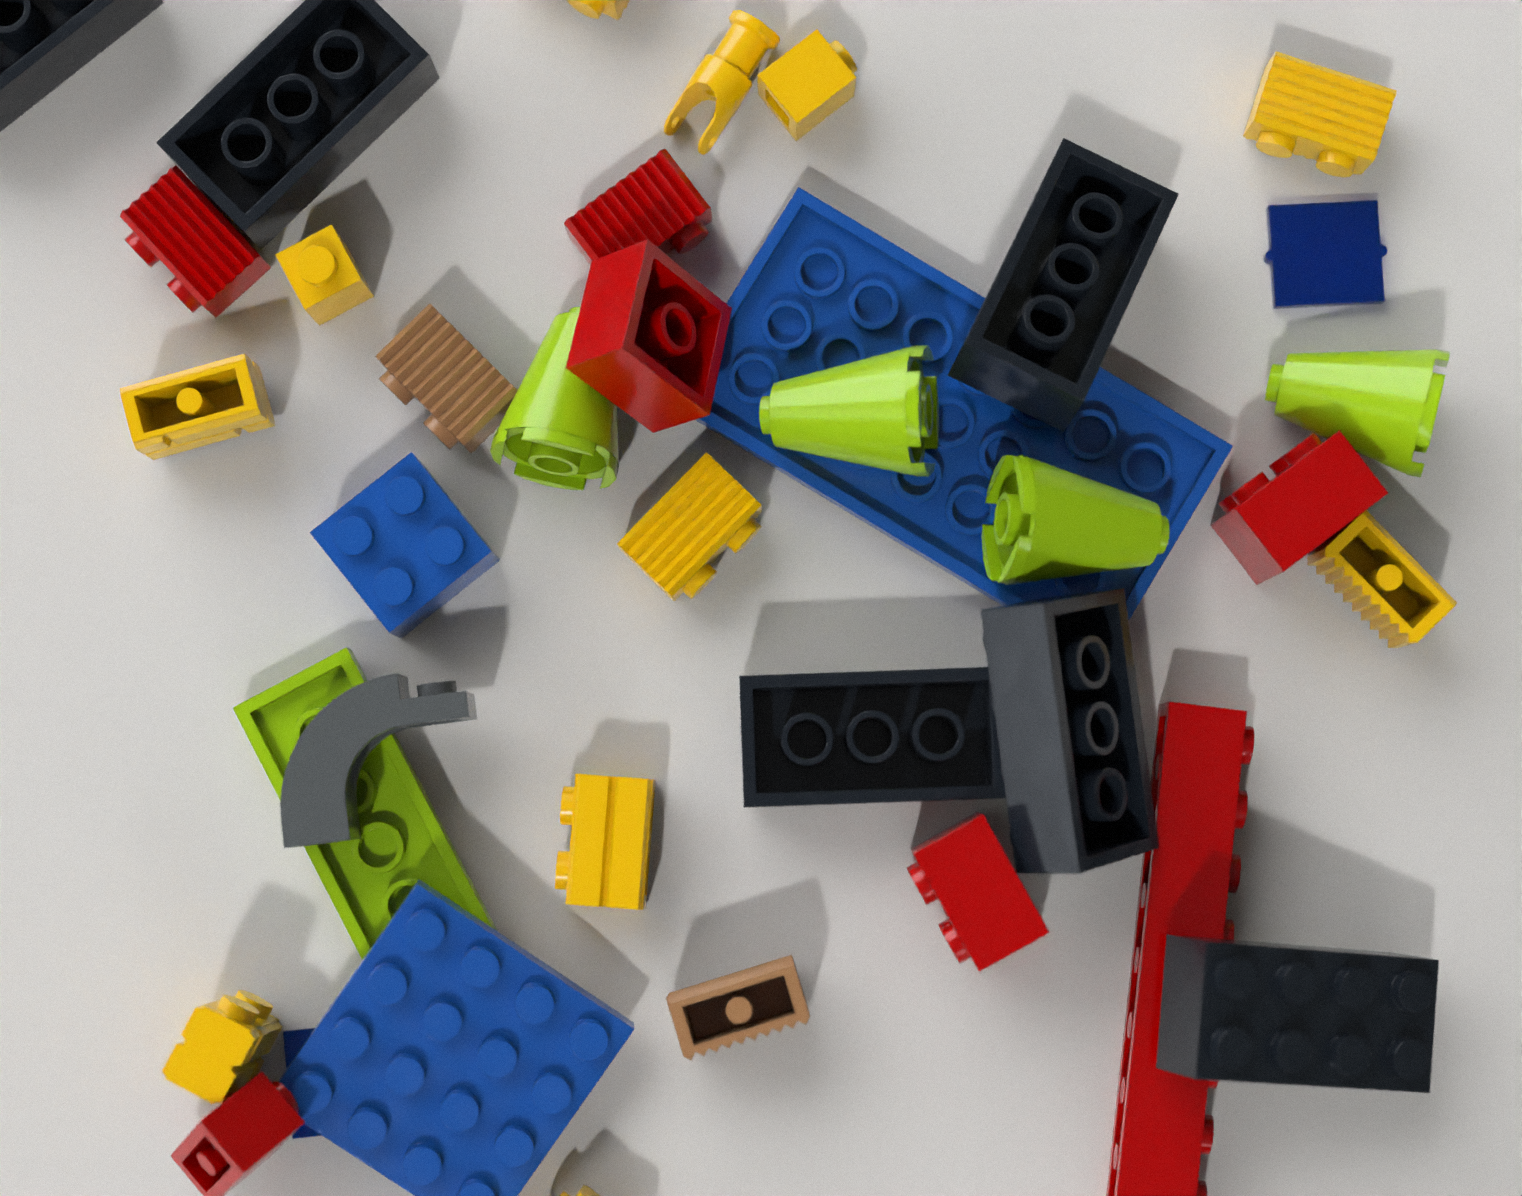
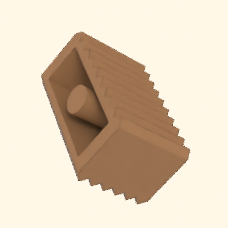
[375,303,517,453]
[666,955,810,1060]

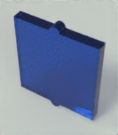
[1263,200,1387,309]

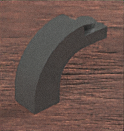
[280,673,477,848]

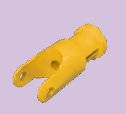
[664,10,780,155]

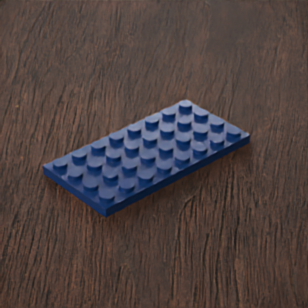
[696,187,1233,621]

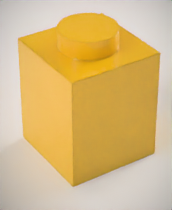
[758,29,857,141]
[275,224,374,326]

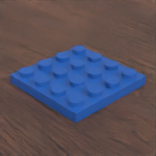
[277,879,635,1196]

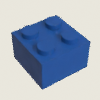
[310,452,500,639]

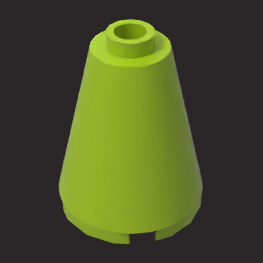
[490,307,619,490]
[759,345,939,476]
[1265,349,1450,478]
[982,455,1170,585]

